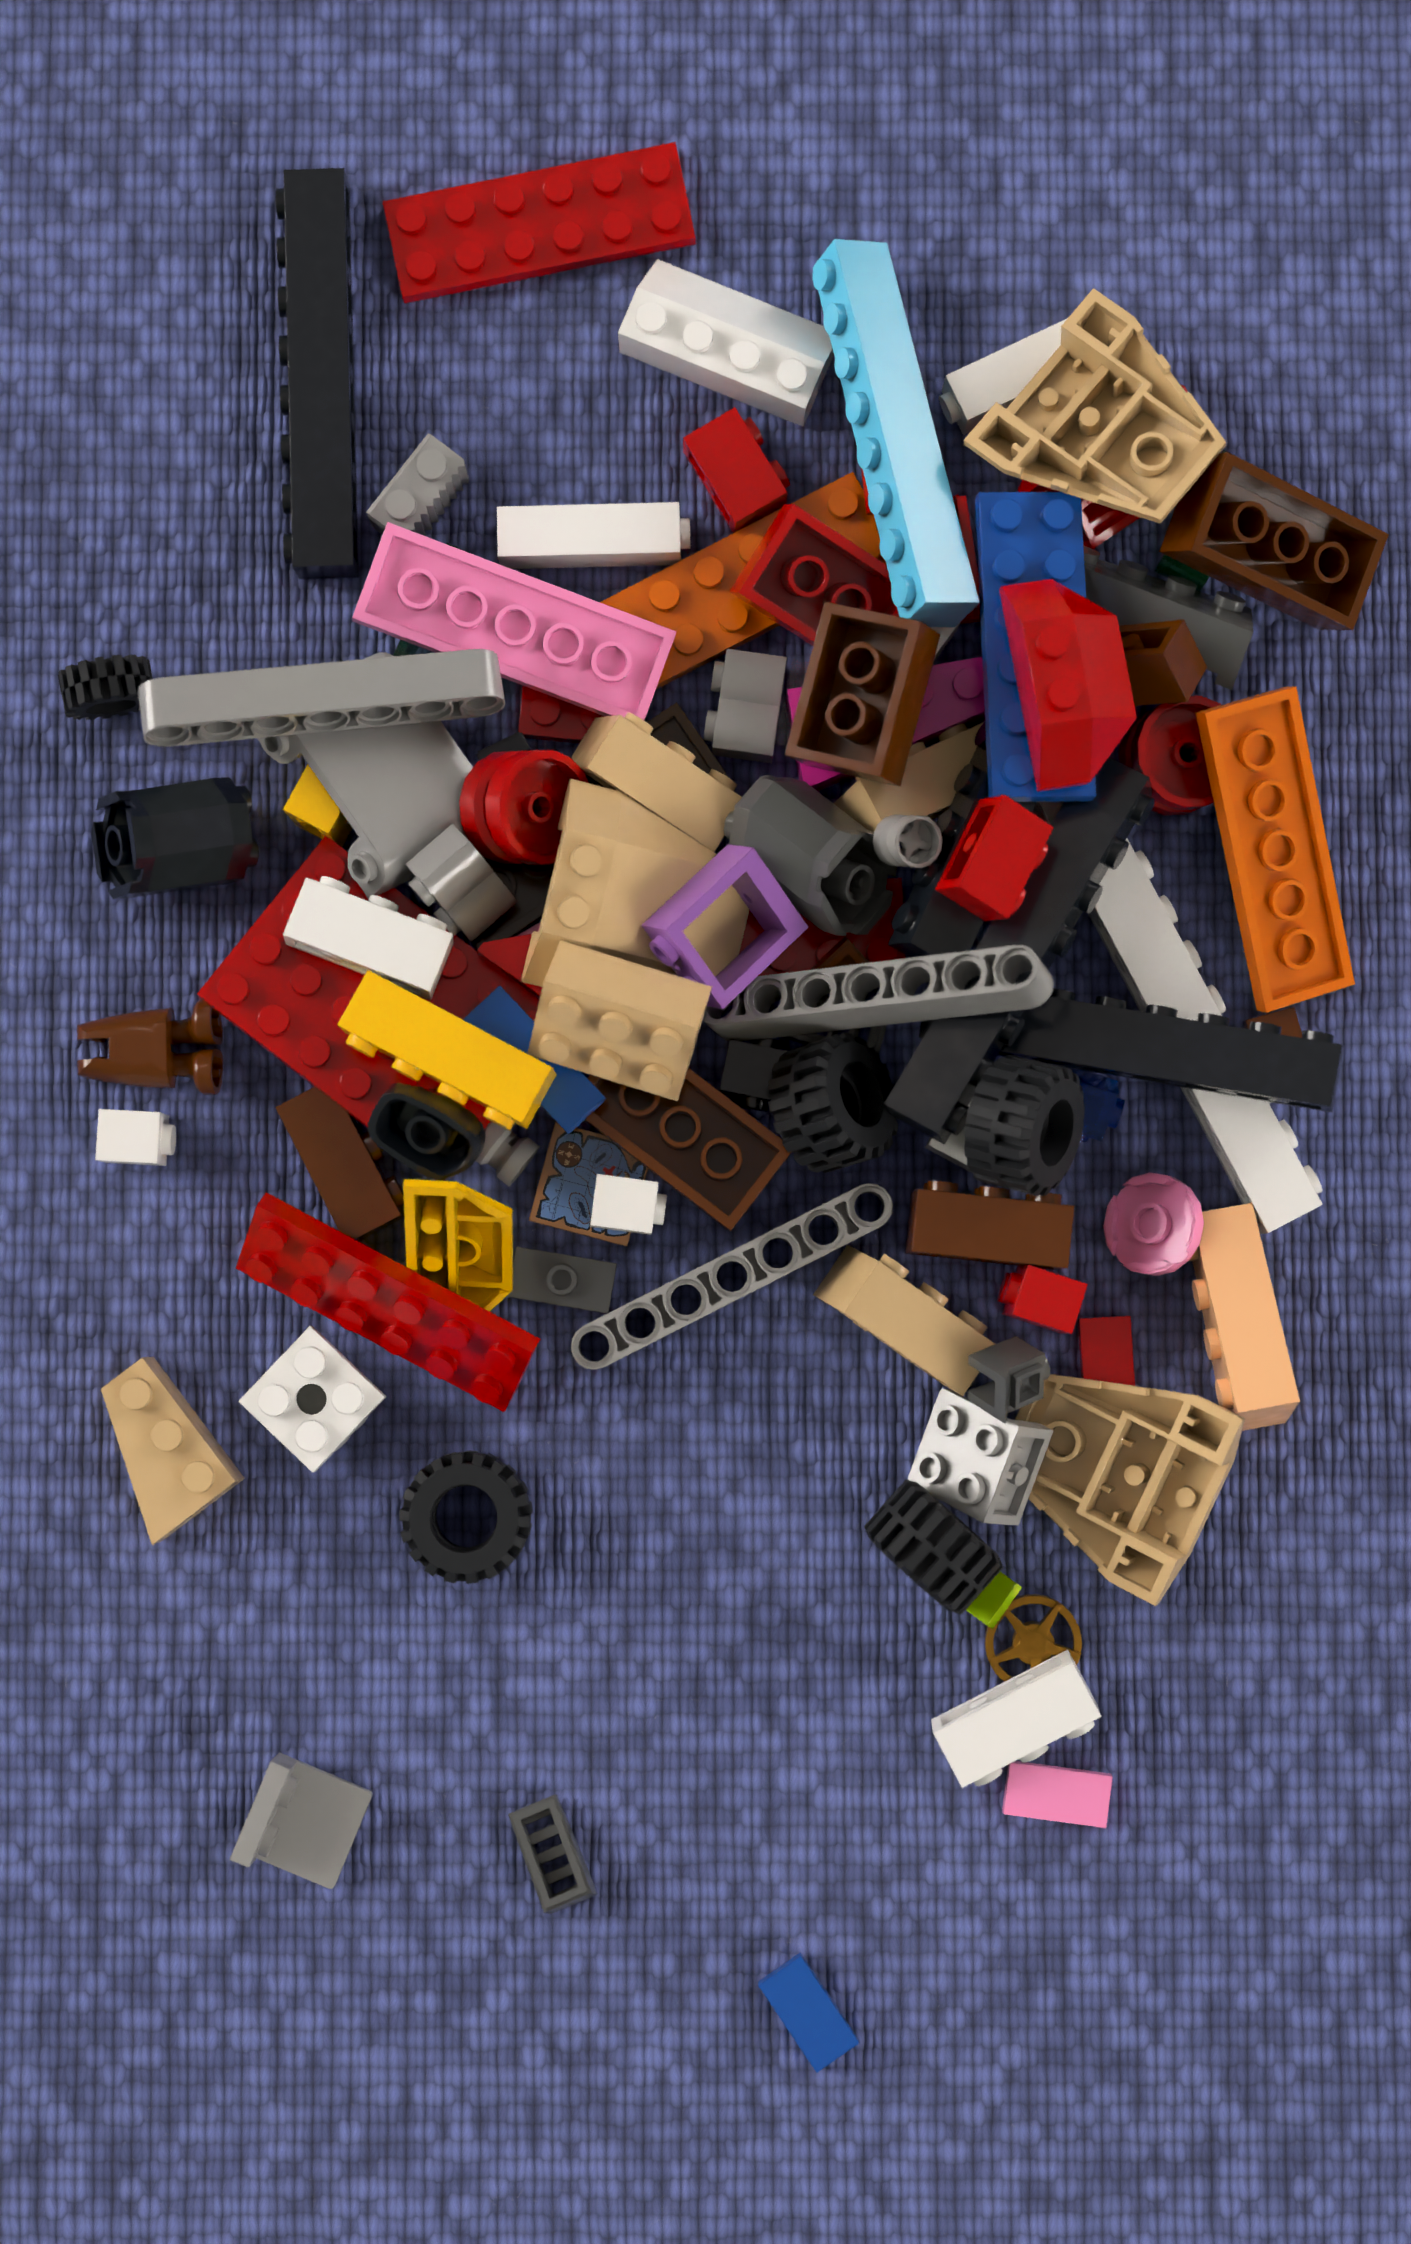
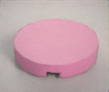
[1103,1173,1204,1276]

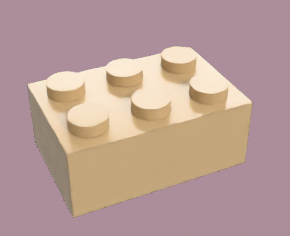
[527,940,712,1101]

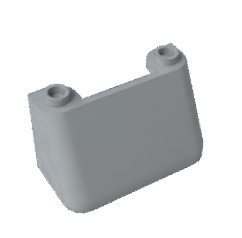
[257,652,473,899]

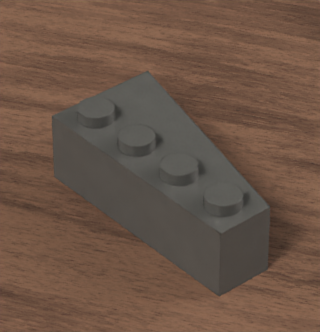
[1084,546,1253,690]

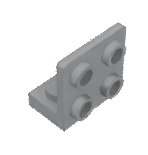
[908,1389,1054,1526]
[230,1752,373,1889]

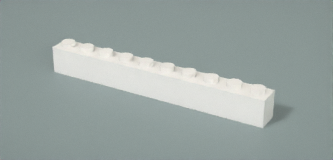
[1033,801,1323,1234]

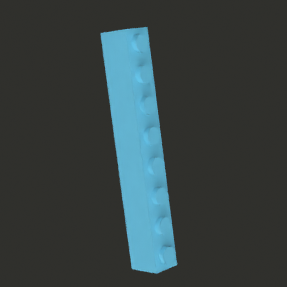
[812,239,980,627]

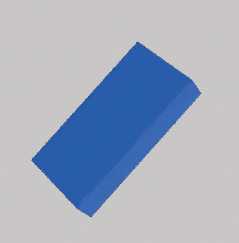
[758,1952,859,2073]

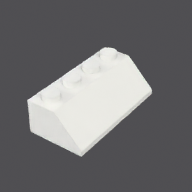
[618,259,834,427]

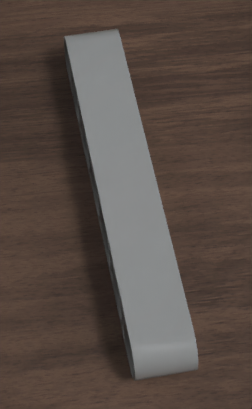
[138,649,506,747]
[702,945,1054,1041]
[571,1183,893,1370]

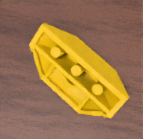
[403,1179,513,1311]

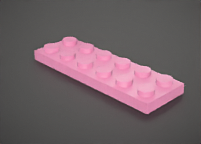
[352,522,676,720]

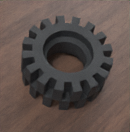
[58,654,153,720]

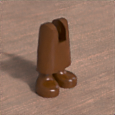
[77,999,223,1095]

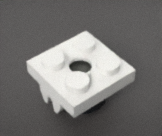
[238,1326,387,1473]

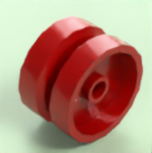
[1118,695,1222,815]
[459,750,589,865]

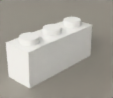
[283,876,454,1000]
[931,1649,1101,1788]

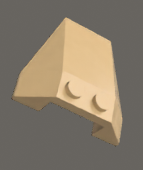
[964,288,1226,524]
[521,779,749,987]
[1015,1374,1245,1606]

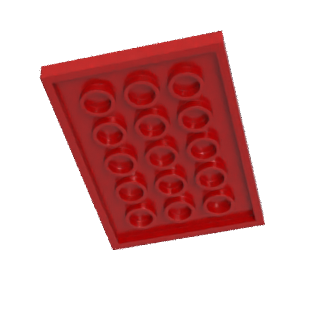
[197,836,540,1181]

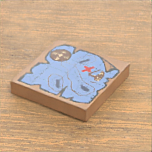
[529,1122,648,1247]

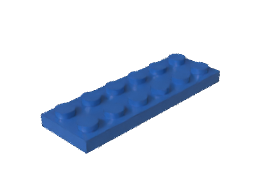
[975,492,1096,802]

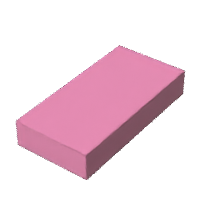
[1002,1761,1113,1828]

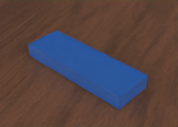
[463,985,606,1135]

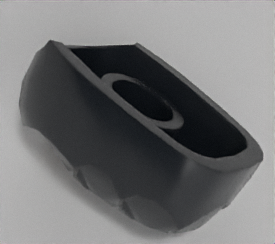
[368,1083,486,1181]

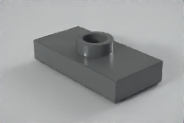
[507,1246,617,1314]

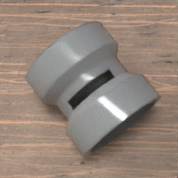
[873,814,942,868]
[476,1122,540,1187]

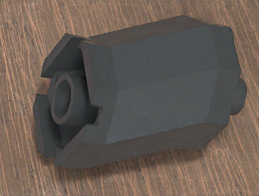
[724,775,897,936]

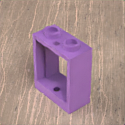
[641,844,808,1009]

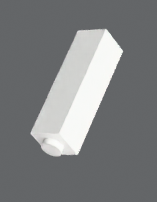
[939,319,1067,435]
[497,502,691,569]

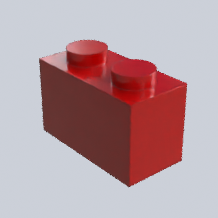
[683,407,790,533]
[935,795,1054,921]
[997,1265,1088,1334]

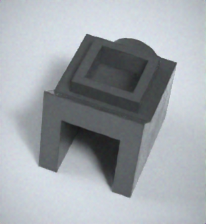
[968,1336,1050,1424]

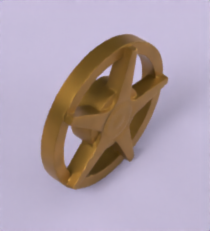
[985,1594,1082,1682]

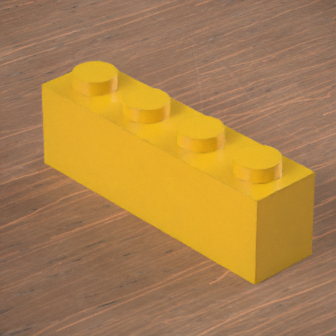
[337,970,557,1131]

